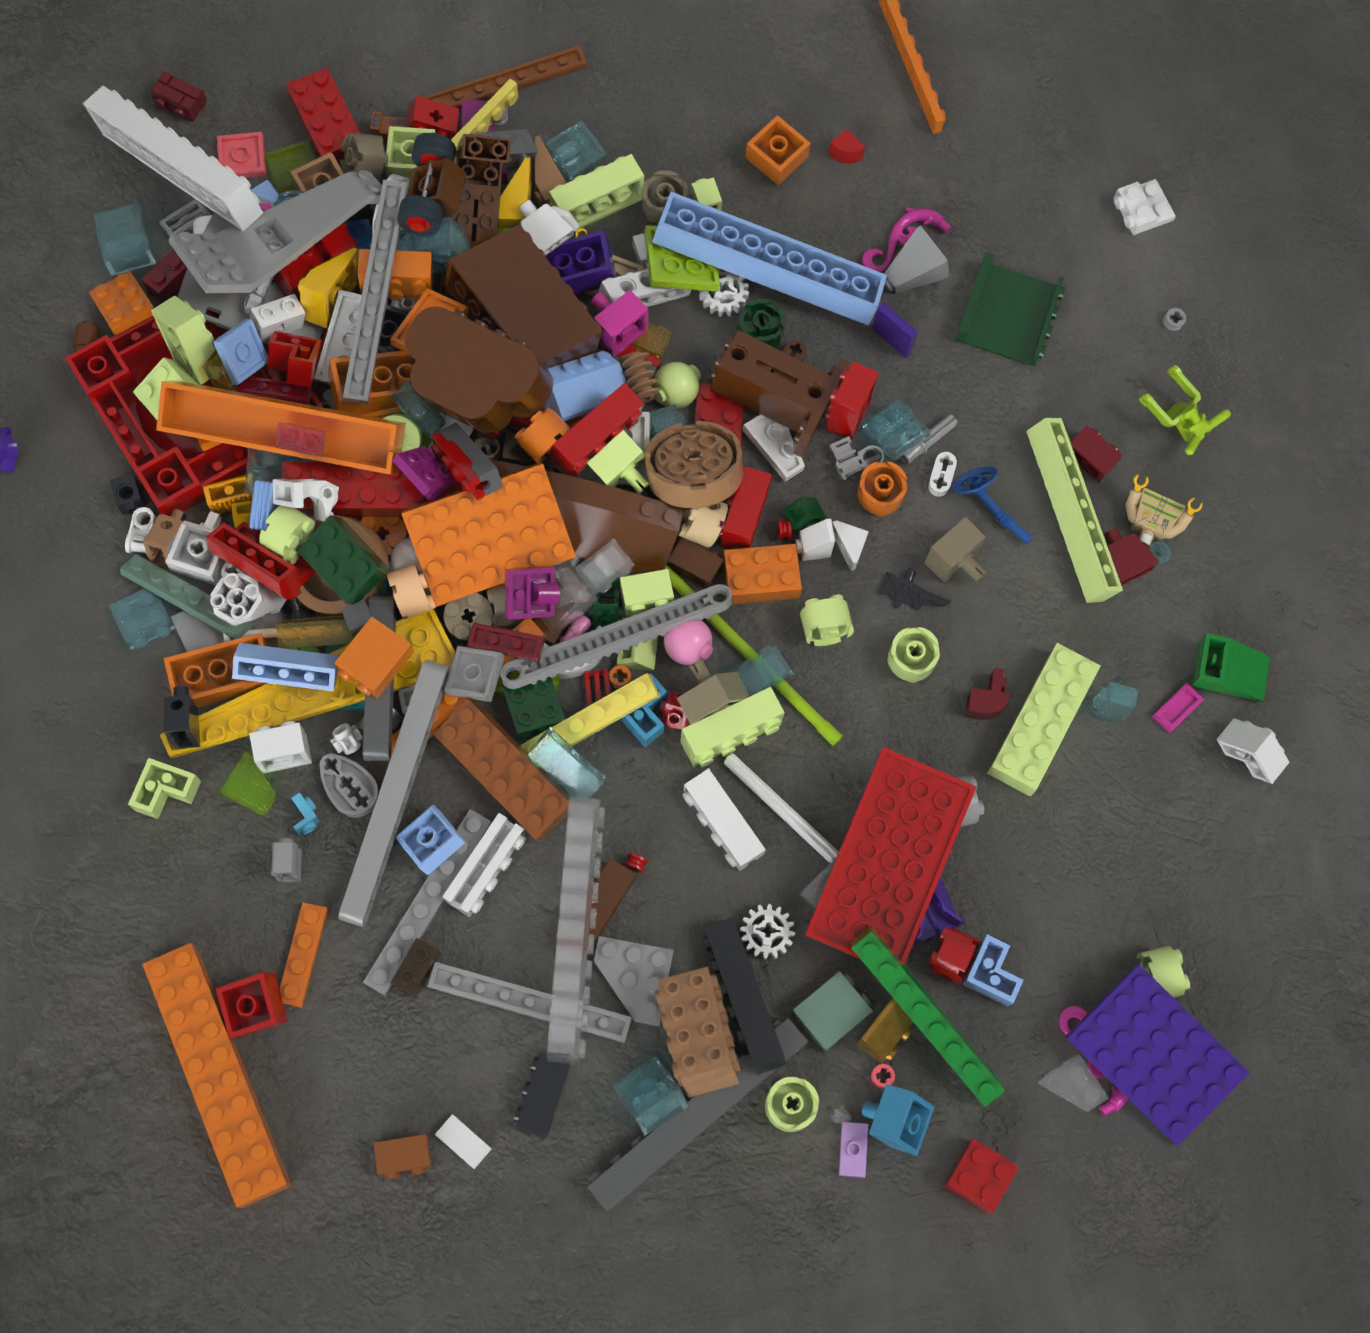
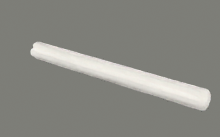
[724,753,838,862]

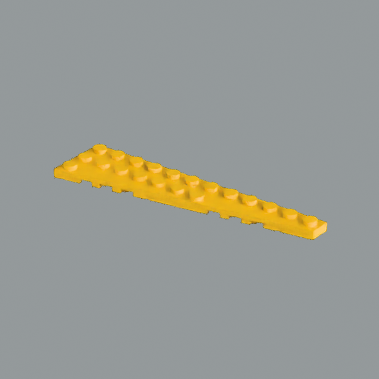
[160,609,455,759]

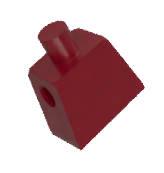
[1104,528,1159,586]

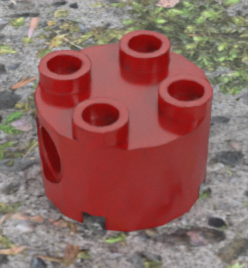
[929,927,980,986]

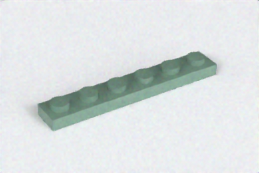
[120,554,253,639]

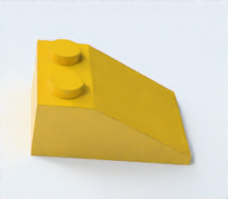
[497,158,532,234]
[298,248,359,328]

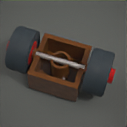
[397,133,466,236]

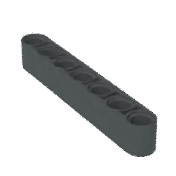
[363,596,397,761]

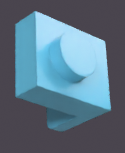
[291,792,320,836]

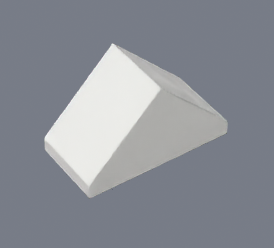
[832,520,869,571]

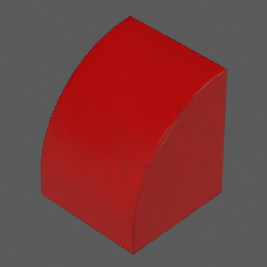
[828,129,865,164]

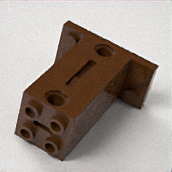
[710,330,849,457]

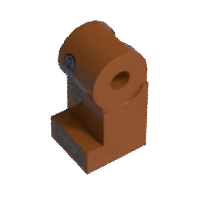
[370,111,408,142]

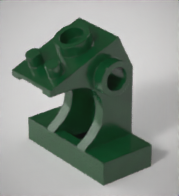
[583,571,632,627]

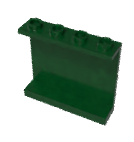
[955,252,1065,366]

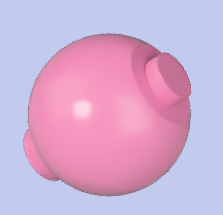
[663,620,713,665]

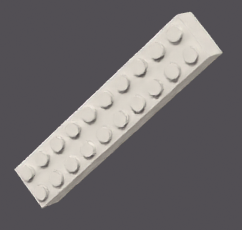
[83,86,263,232]

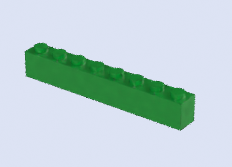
[851,925,1005,1107]

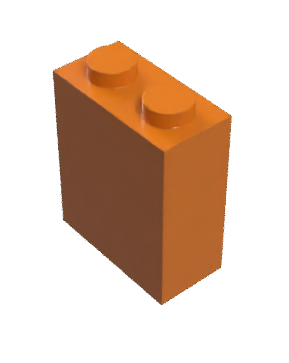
[334,617,415,699]

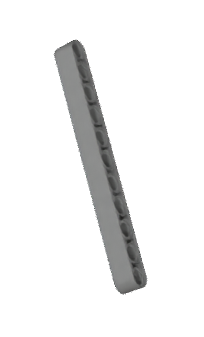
[338,659,450,927]

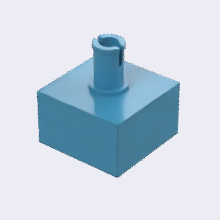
[862,1084,935,1156]

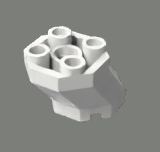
[210,572,287,626]

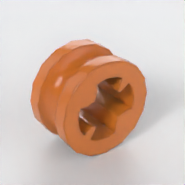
[609,665,631,689]

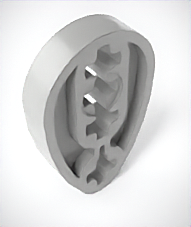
[319,753,379,818]

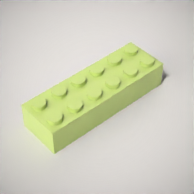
[987,643,1101,797]

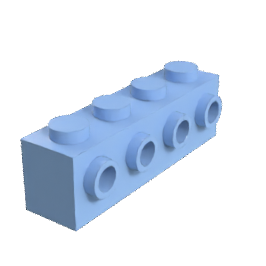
[232,643,339,691]

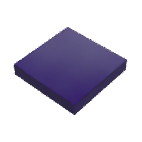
[872,303,918,358]

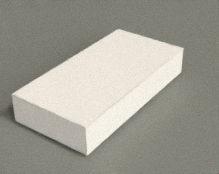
[435,1114,492,1169]

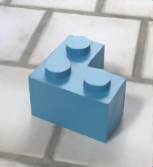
[620,674,667,748]

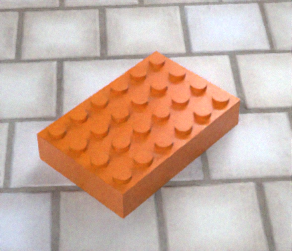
[401,462,576,607]

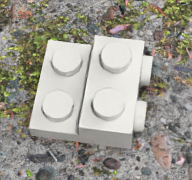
[1114,179,1176,235]

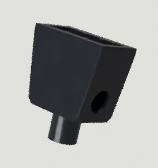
[163,686,200,750]

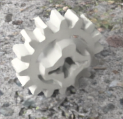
[699,268,749,317]
[740,904,795,960]

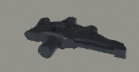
[879,568,951,610]

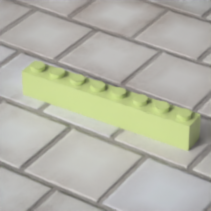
[1027,418,1123,603]

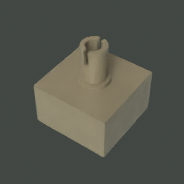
[924,517,987,583]
[677,659,750,725]

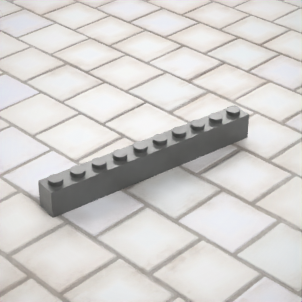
[587,1018,808,1213]

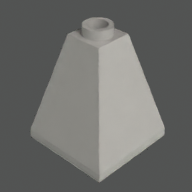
[884,225,949,293]

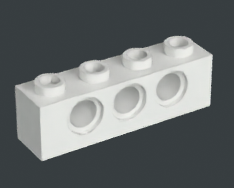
[598,268,691,307]

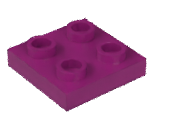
[392,446,456,501]
[505,566,560,620]

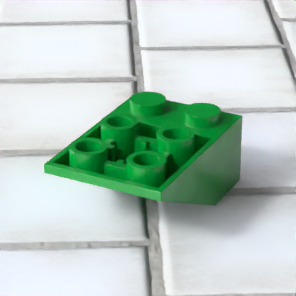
[1191,633,1270,702]

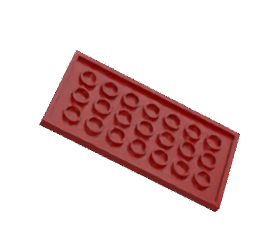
[804,747,977,965]

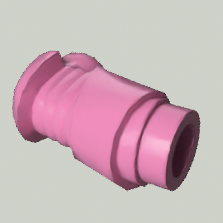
[560,615,591,643]

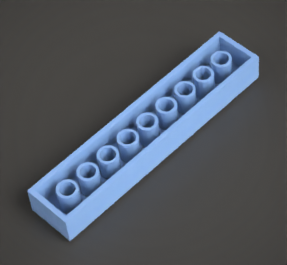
[652,192,887,326]

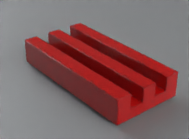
[584,669,611,707]

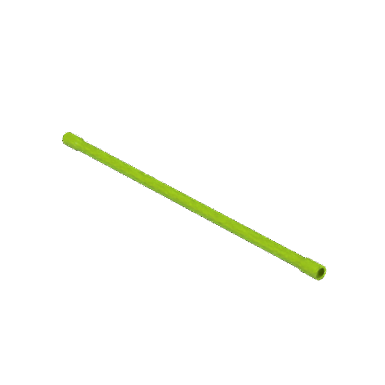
[572,474,843,746]

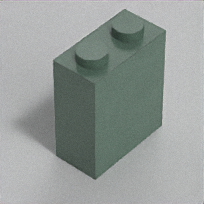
[791,971,873,1053]

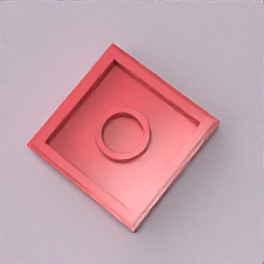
[217,132,267,178]

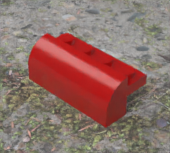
[206,522,317,599]

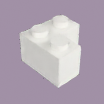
[1216,718,1289,784]

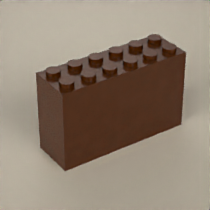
[444,224,603,368]

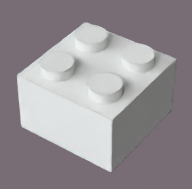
[249,721,312,774]

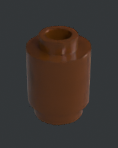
[72,321,100,352]

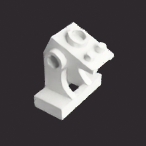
[273,479,339,522]

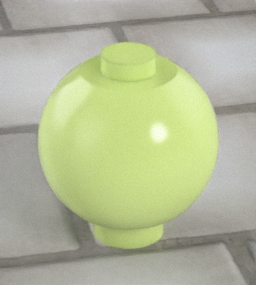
[652,362,701,409]

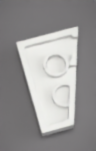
[742,414,805,482]

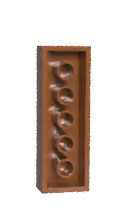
[434,698,577,840]

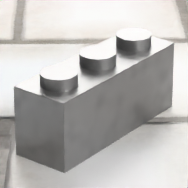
[472,129,538,169]

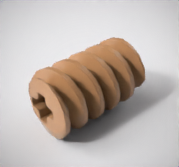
[620,352,660,404]

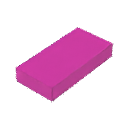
[1152,683,1204,733]

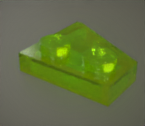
[220,751,277,817]

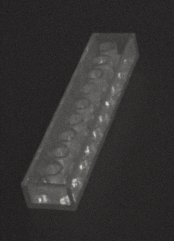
[547,797,605,1065]

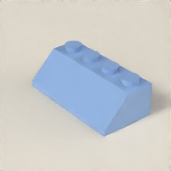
[543,351,627,421]

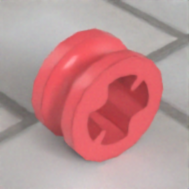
[871,1064,895,1088]

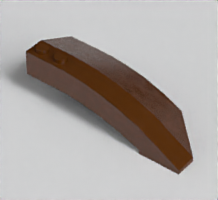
[490,459,684,575]

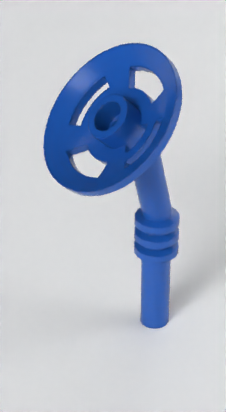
[952,466,1033,544]

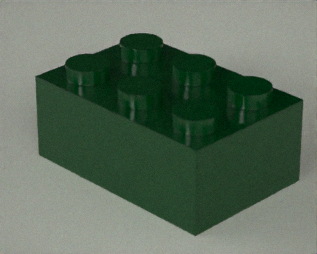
[297,515,391,604]

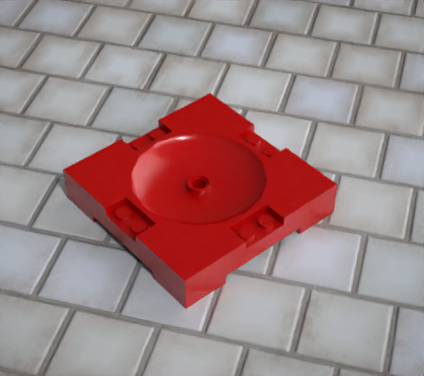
[65,310,324,516]

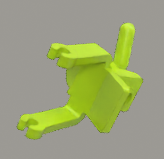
[1139,365,1231,456]

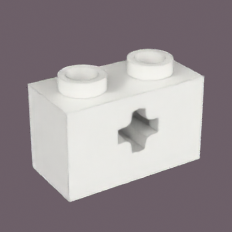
[250,294,305,342]

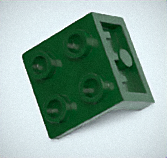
[504,676,565,742]

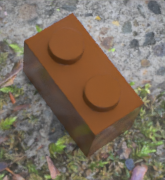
[374,1134,432,1180]

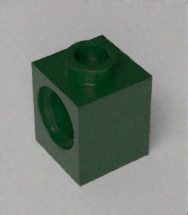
[784,496,827,530]

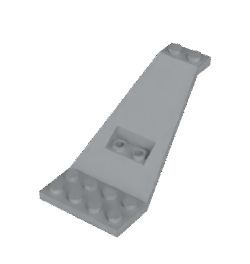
[169,170,382,293]

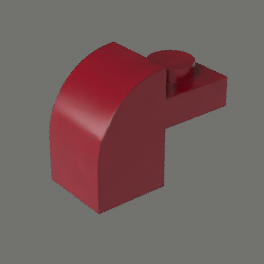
[965,668,1011,720]

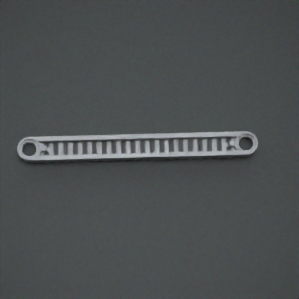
[500,584,732,689]

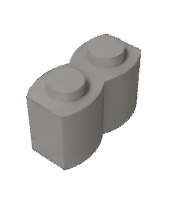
[271,838,302,882]

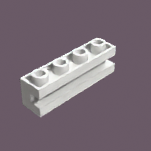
[682,769,766,871]
[442,813,526,917]

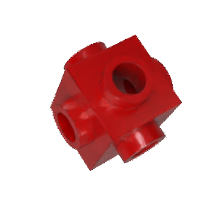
[659,691,692,730]

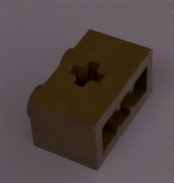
[390,938,441,999]

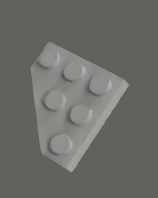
[594,936,674,1027]

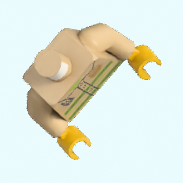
[1125,473,1203,548]

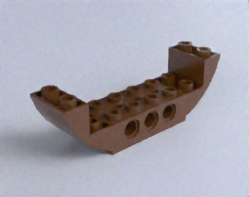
[442,134,511,300]

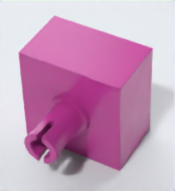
[591,290,649,358]

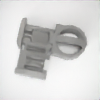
[244,276,274,315]
[829,436,884,482]

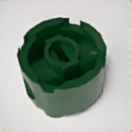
[738,299,785,348]

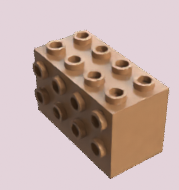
[655,967,741,1097]

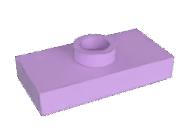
[839,1122,868,1178]

